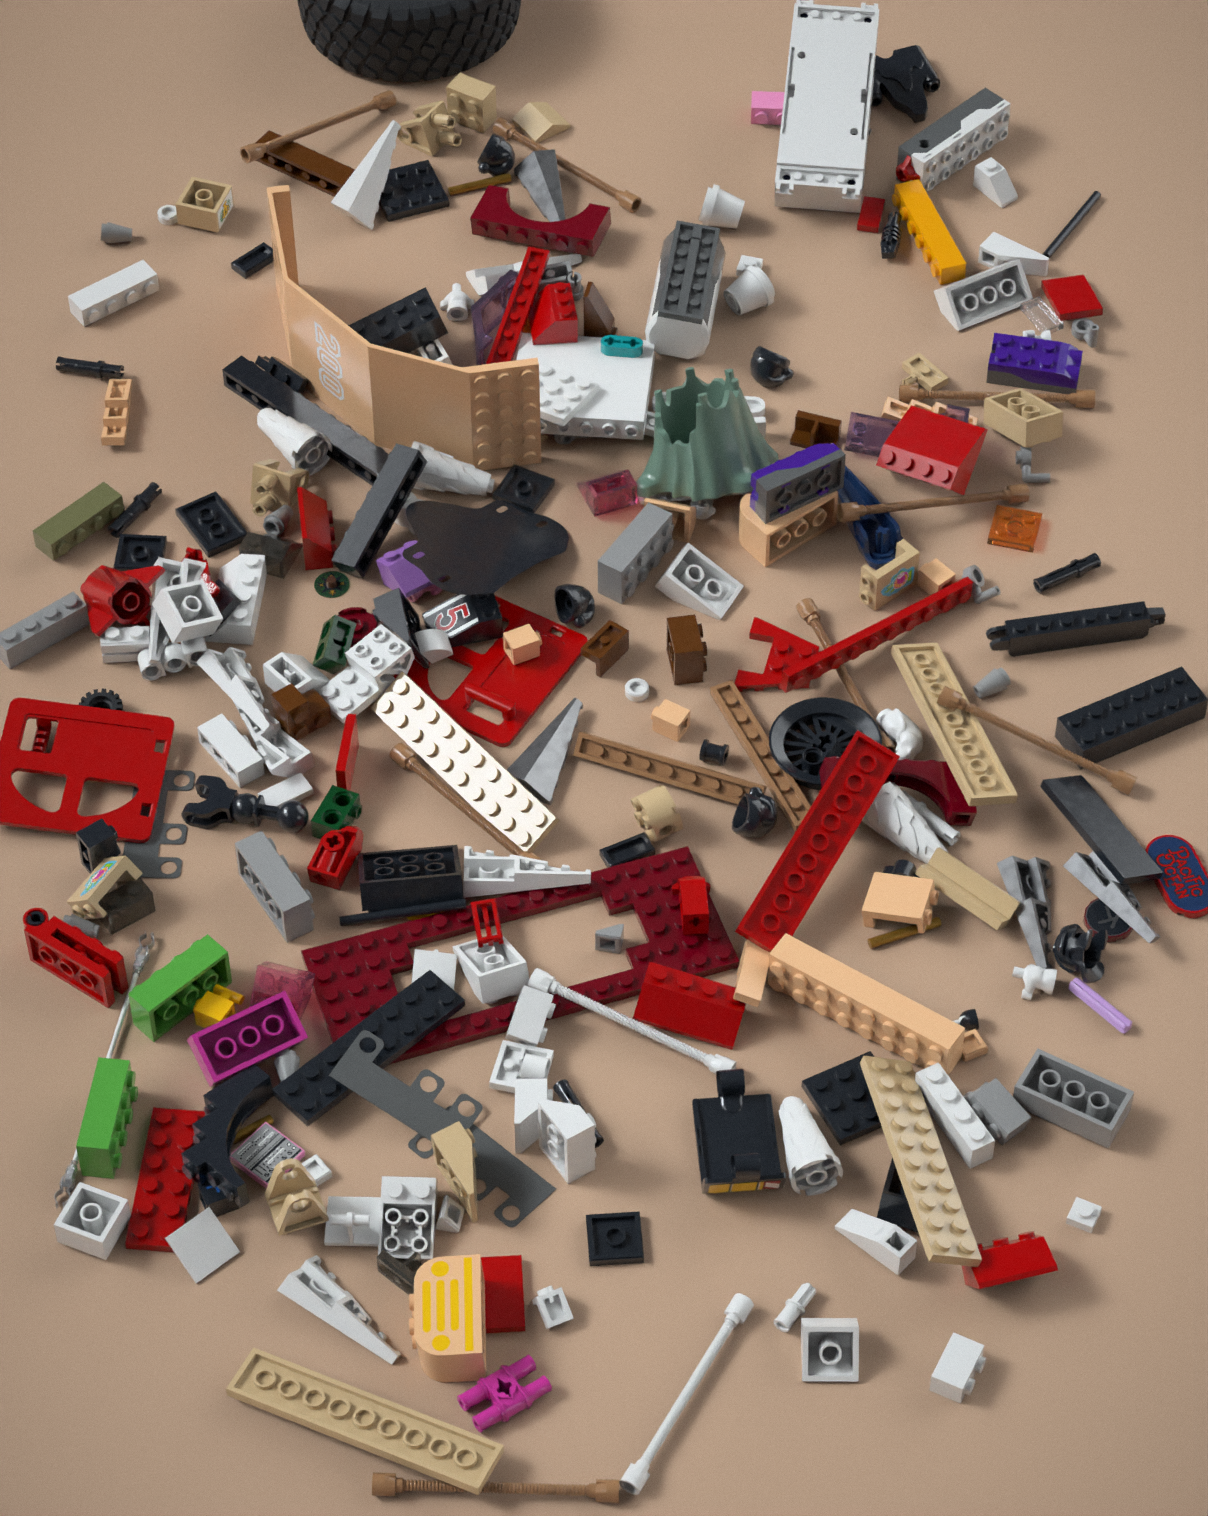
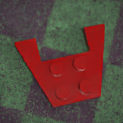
[734,617,819,692]

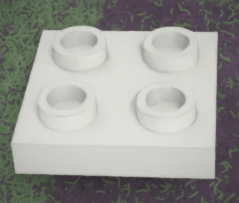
[489,1040,554,1093]

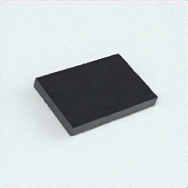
[175,491,250,558]

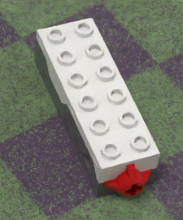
[896,87,1011,192]

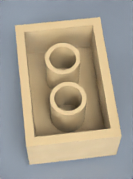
[984,388,1063,448]

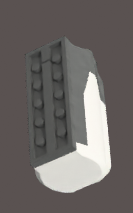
[645,220,726,360]

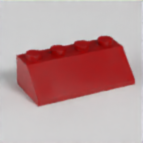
[632,962,746,1050]

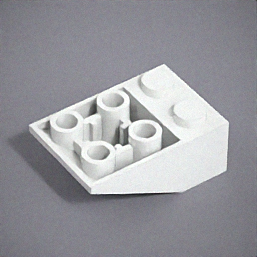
[378,1176,438,1260]

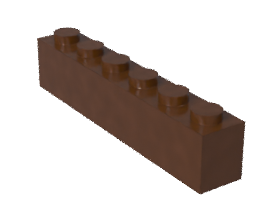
[255,130,355,197]

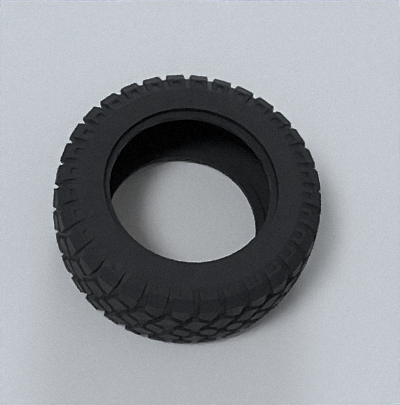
[297,0,521,82]

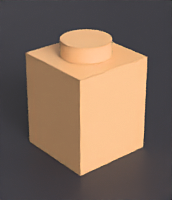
[918,558,956,595]
[503,624,542,665]
[651,699,690,742]

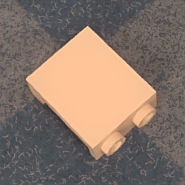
[862,872,939,934]

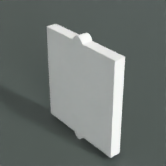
[412,949,457,990]

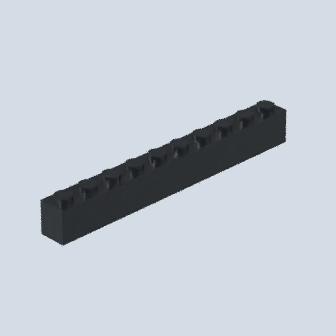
[222,355,389,486]

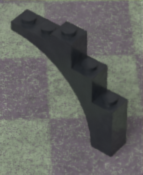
[181,1064,274,1207]

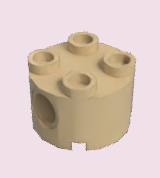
[631,785,683,843]

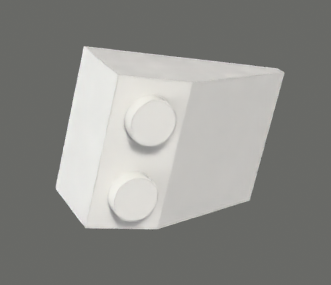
[655,543,744,620]
[453,933,530,1004]

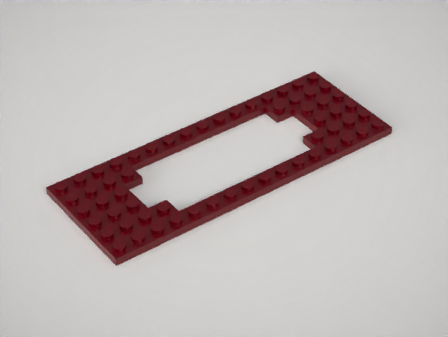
[301,846,740,1064]

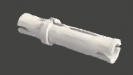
[902,790,961,846]

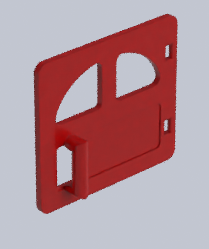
[393,595,588,747]
[0,697,175,843]

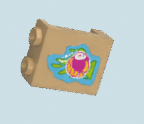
[859,539,920,611]
[67,855,142,919]

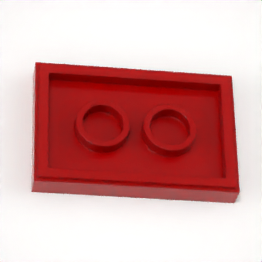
[1041,274,1103,321]
[335,714,359,791]
[481,1255,526,1334]

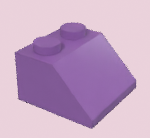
[376,540,446,598]

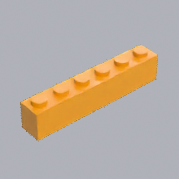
[892,179,966,285]

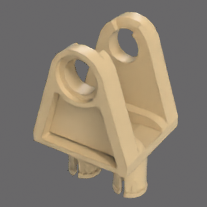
[397,101,462,156]
[250,459,309,517]
[265,1158,329,1236]

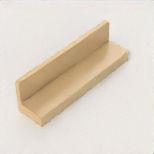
[915,847,1020,930]

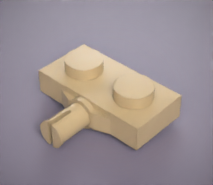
[901,353,949,391]

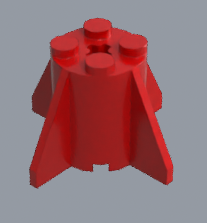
[80,565,166,637]

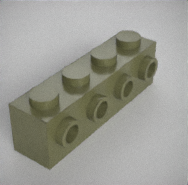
[33,482,124,561]

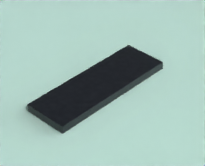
[1040,775,1163,885]

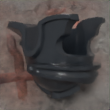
[1052,924,1108,984]

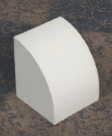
[415,629,453,664]

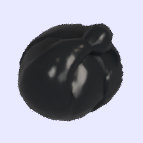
[477,134,515,177]
[750,346,794,388]
[554,584,595,628]
[732,787,778,838]

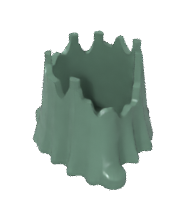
[635,367,779,501]

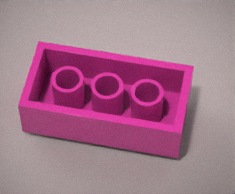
[187,991,308,1087]

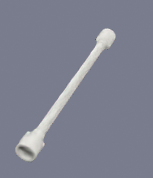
[528,968,737,1075]
[619,1293,754,1495]

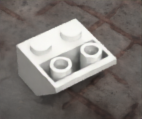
[263,652,330,694]

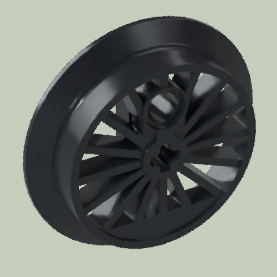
[769,697,882,790]

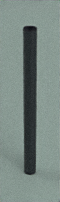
[1042,191,1101,259]
[339,898,467,926]

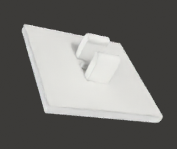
[165,1207,240,1283]

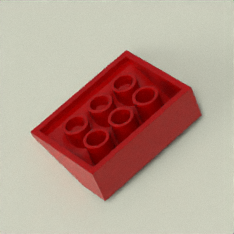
[876,405,988,495]

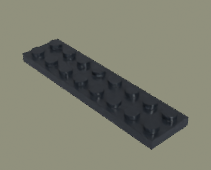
[272,970,465,1127]

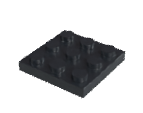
[379,160,449,222]
[801,1051,882,1146]

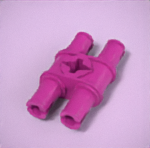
[457,1354,552,1433]

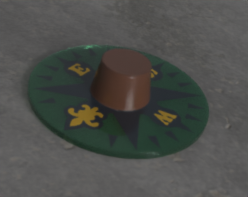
[314,571,349,598]

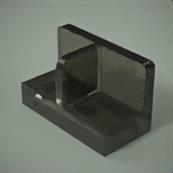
[376,1250,423,1295]

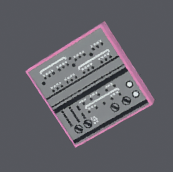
[230,1122,305,1189]

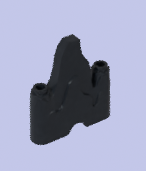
[871,45,940,123]

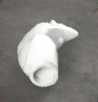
[876,708,923,760]

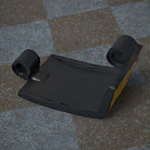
[692,1069,786,1194]

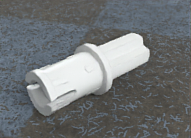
[773,1283,816,1333]

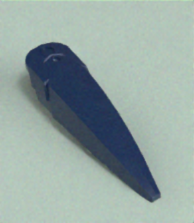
[837,465,903,570]

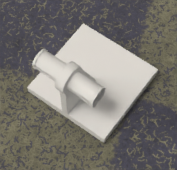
[324,1196,381,1247]

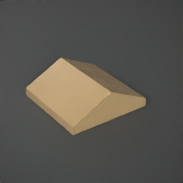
[512,102,570,143]

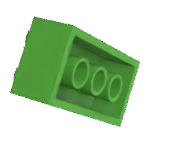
[128,934,232,1042]
[76,1057,138,1179]

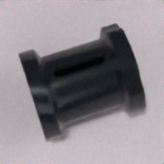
[699,739,729,766]

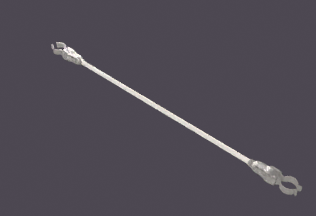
[54,931,155,1209]

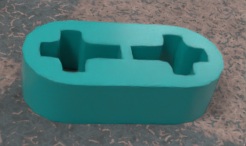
[601,335,643,358]

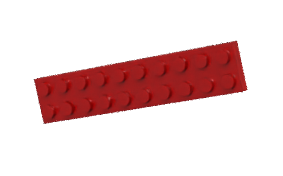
[735,730,900,952]

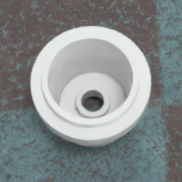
[698,184,745,229]
[724,265,775,316]

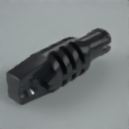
[880,212,902,259]

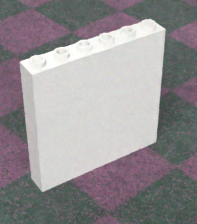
[517,333,655,440]

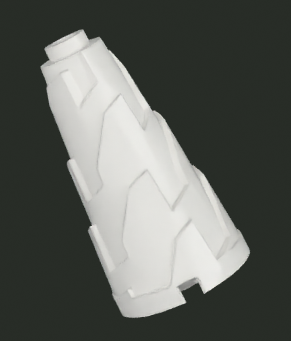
[257,408,332,476]
[411,441,495,496]
[862,782,948,864]
[778,1096,843,1196]

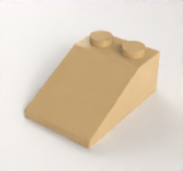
[431,1121,478,1223]

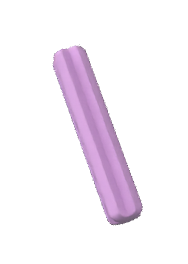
[1069,978,1132,1034]

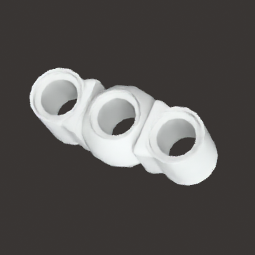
[137,637,207,681]

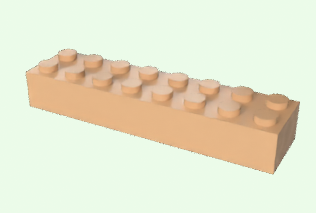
[768,933,965,1076]

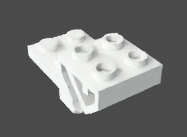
[317,624,414,725]

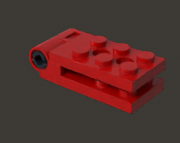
[23,908,129,1008]

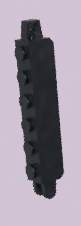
[986,601,1166,657]

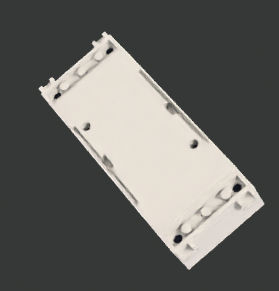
[774,0,879,213]

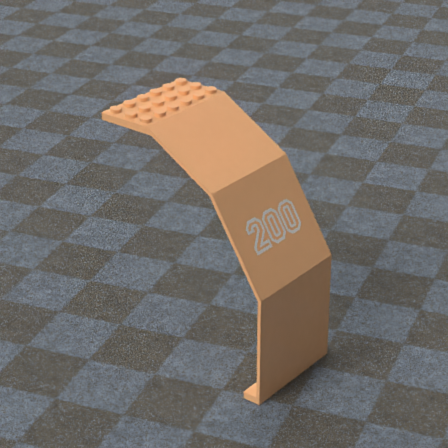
[267,185,541,471]

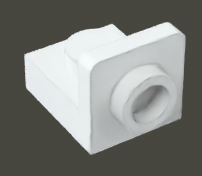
[532,1285,573,1329]

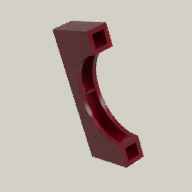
[470,185,612,257]
[820,756,977,826]

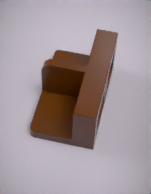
[790,410,842,449]
[580,620,629,677]

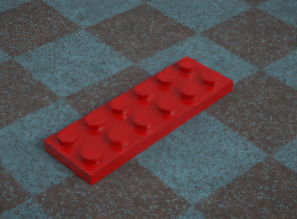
[125,1107,206,1253]

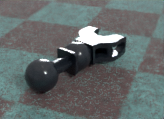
[181,775,309,832]

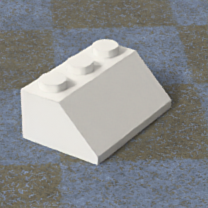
[538,1099,597,1184]

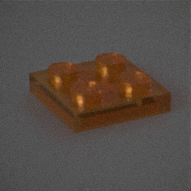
[987,505,1043,553]

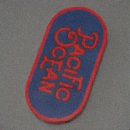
[1146,835,1208,918]

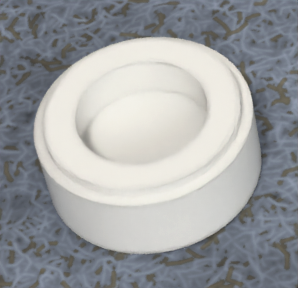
[157,205,178,225]
[625,678,649,702]

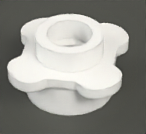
[691,499,716,519]

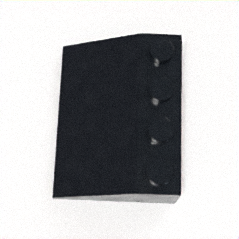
[357,845,463,912]

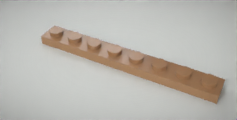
[710,680,811,831]
[573,731,767,804]

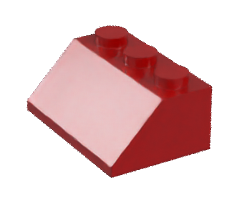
[528,282,578,345]
[297,487,336,571]
[961,1231,1058,1289]

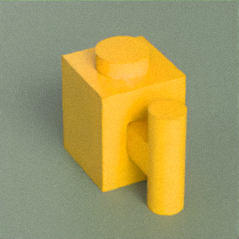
[193,984,245,1028]

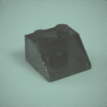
[239,531,303,579]
[98,877,156,935]

